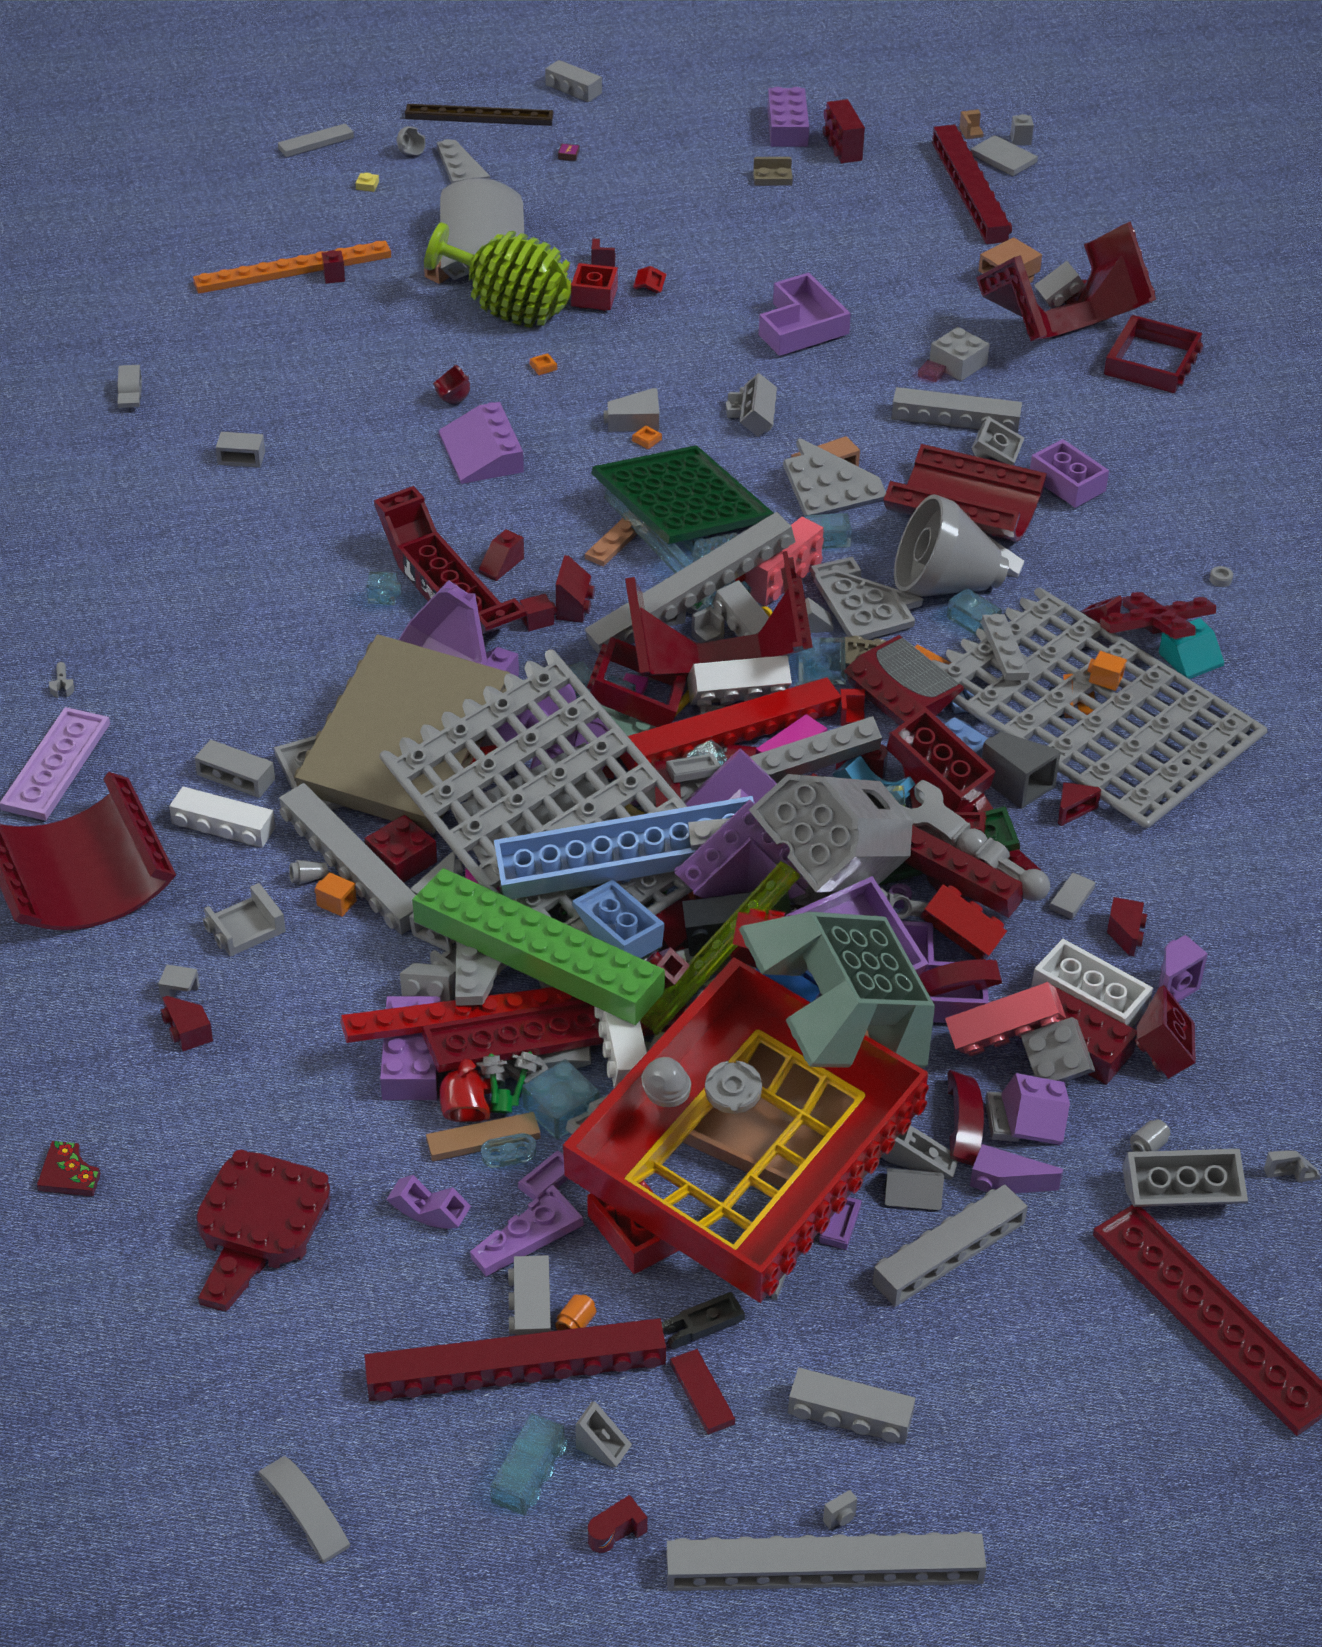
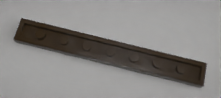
[405,104,554,126]

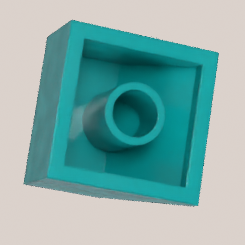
[1159,618,1225,679]

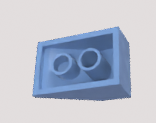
[572,879,665,958]

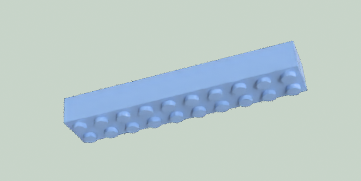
[494,796,754,899]

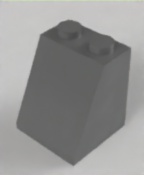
[982,732,1061,809]

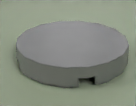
[705,1061,762,1114]

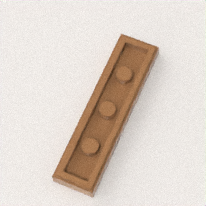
[426,1112,541,1161]

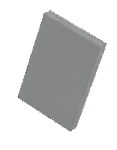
[970,135,1038,176]

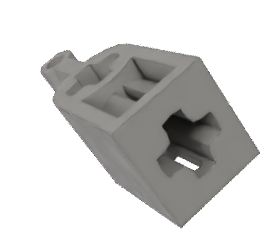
[118,365,142,408]

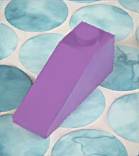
[970,1144,1063,1193]

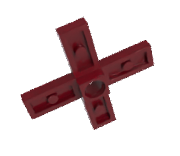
[1100,592,1216,639]

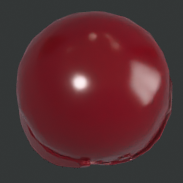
[432,365,470,404]

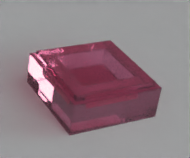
[918,360,946,382]

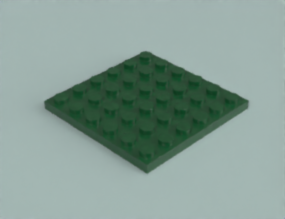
[591,445,774,544]

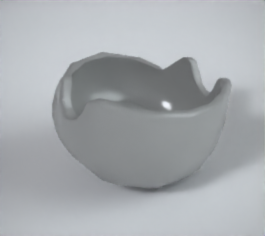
[396,126,425,156]

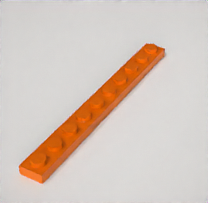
[193,240,391,294]

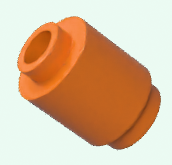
[555,1294,597,1331]

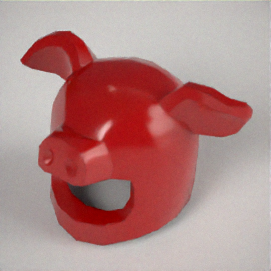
[440,1059,491,1122]

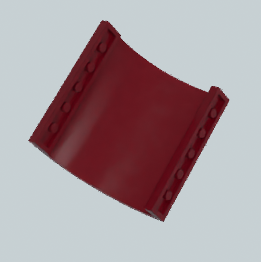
[883,444,1047,542]
[0,772,176,930]

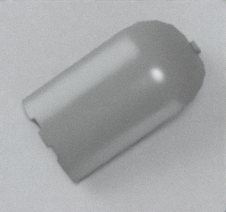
[440,178,524,280]

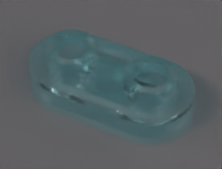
[481,1133,536,1168]

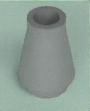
[289,860,328,885]

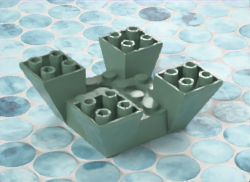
[739,912,935,1068]

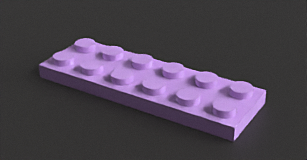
[0,707,110,821]

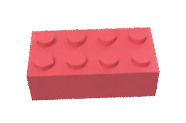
[745,516,824,606]
[945,982,1066,1056]

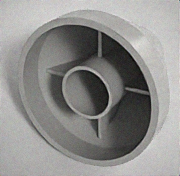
[894,494,1009,597]

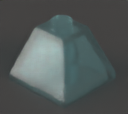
[796,637,846,685]

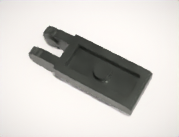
[662,1292,745,1349]

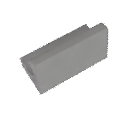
[885,1168,944,1210]

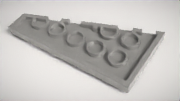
[455,941,503,1006]

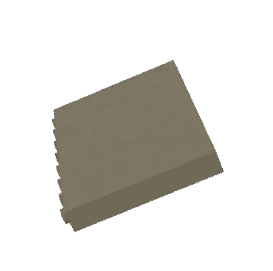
[294,634,510,834]

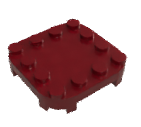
[197,1149,330,1268]

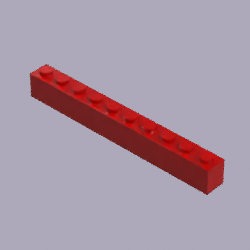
[619,677,841,771]

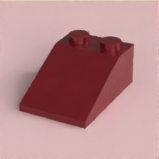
[1135,985,1196,1079]

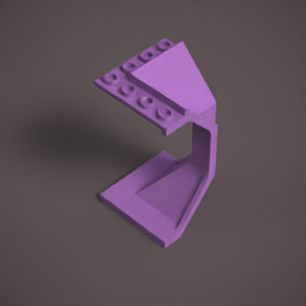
[674,748,810,900]

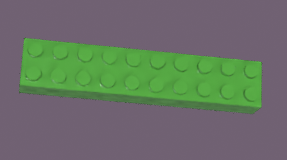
[412,868,665,1026]

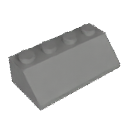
[1122,1149,1248,1207]

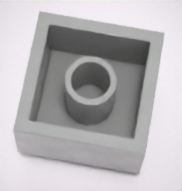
[929,327,990,381]
[1021,1017,1095,1082]

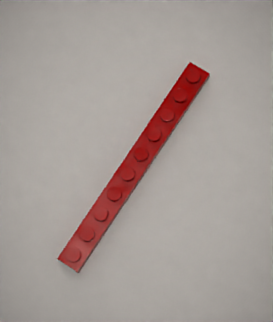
[340,987,580,1043]

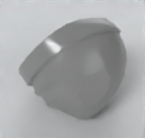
[641,1057,691,1107]

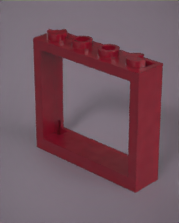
[1104,315,1204,394]
[587,637,688,727]

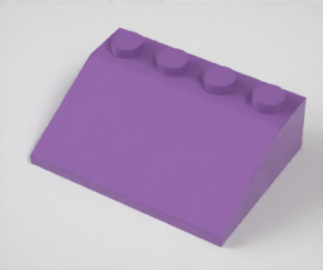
[439,402,524,484]

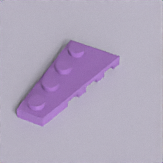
[470,1185,584,1276]

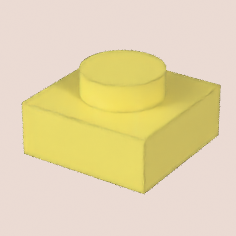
[355,173,379,192]

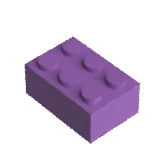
[1030,439,1109,508]

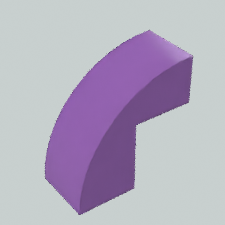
[386,1175,471,1229]

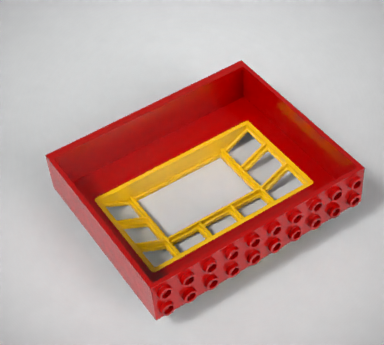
[563,957,929,1303]

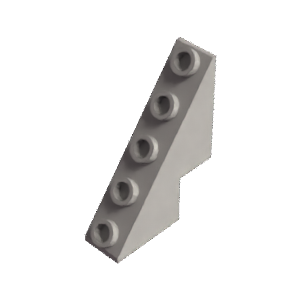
[409,851,463,953]

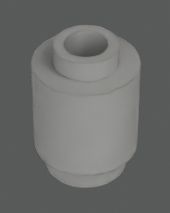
[1130,1119,1170,1152]

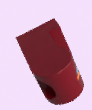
[588,1495,648,1553]

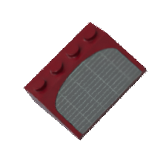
[844,635,964,726]

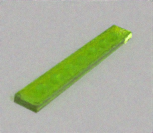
[640,861,801,1035]

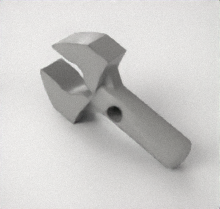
[49,662,74,698]

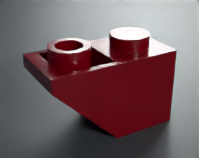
[1107,897,1147,957]
[160,996,213,1051]

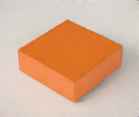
[530,353,557,375]
[632,425,662,449]

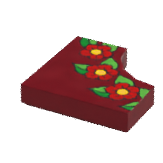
[37,1141,101,1196]

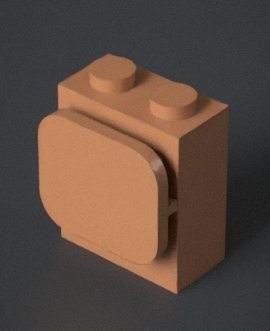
[978,237,1042,283]

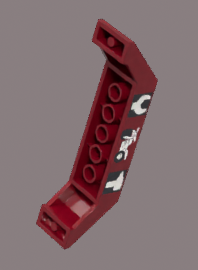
[374,486,527,636]

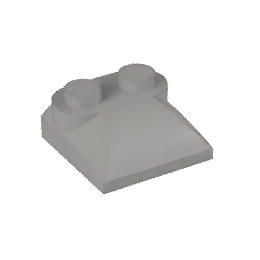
[972,416,1024,465]

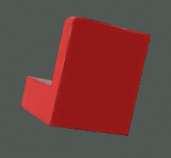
[633,266,666,293]
[839,689,865,726]

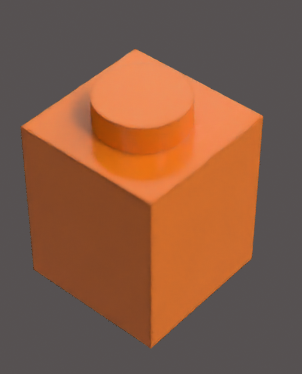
[1087,651,1127,691]
[315,872,357,917]

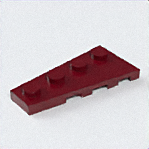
[198,1247,267,1312]

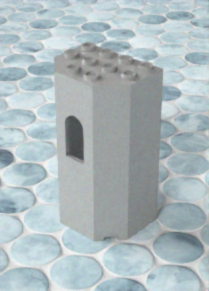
[749,774,913,892]

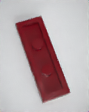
[670,1349,735,1435]

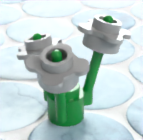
[477,1052,544,1114]

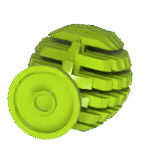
[424,222,571,328]

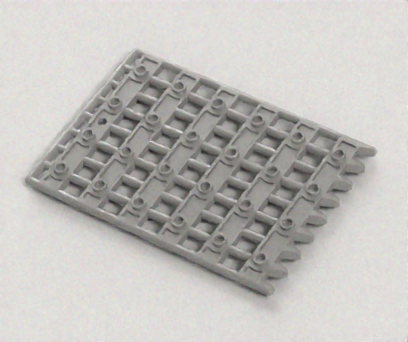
[932,587,1267,828]
[379,649,693,936]

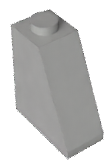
[603,388,659,432]

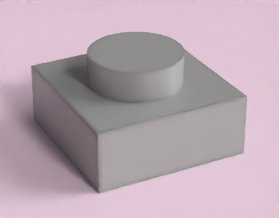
[823,1490,857,1530]

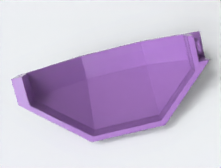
[398,580,487,665]

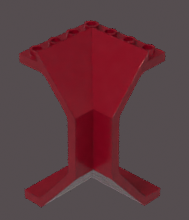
[976,221,1156,341]
[625,551,813,676]

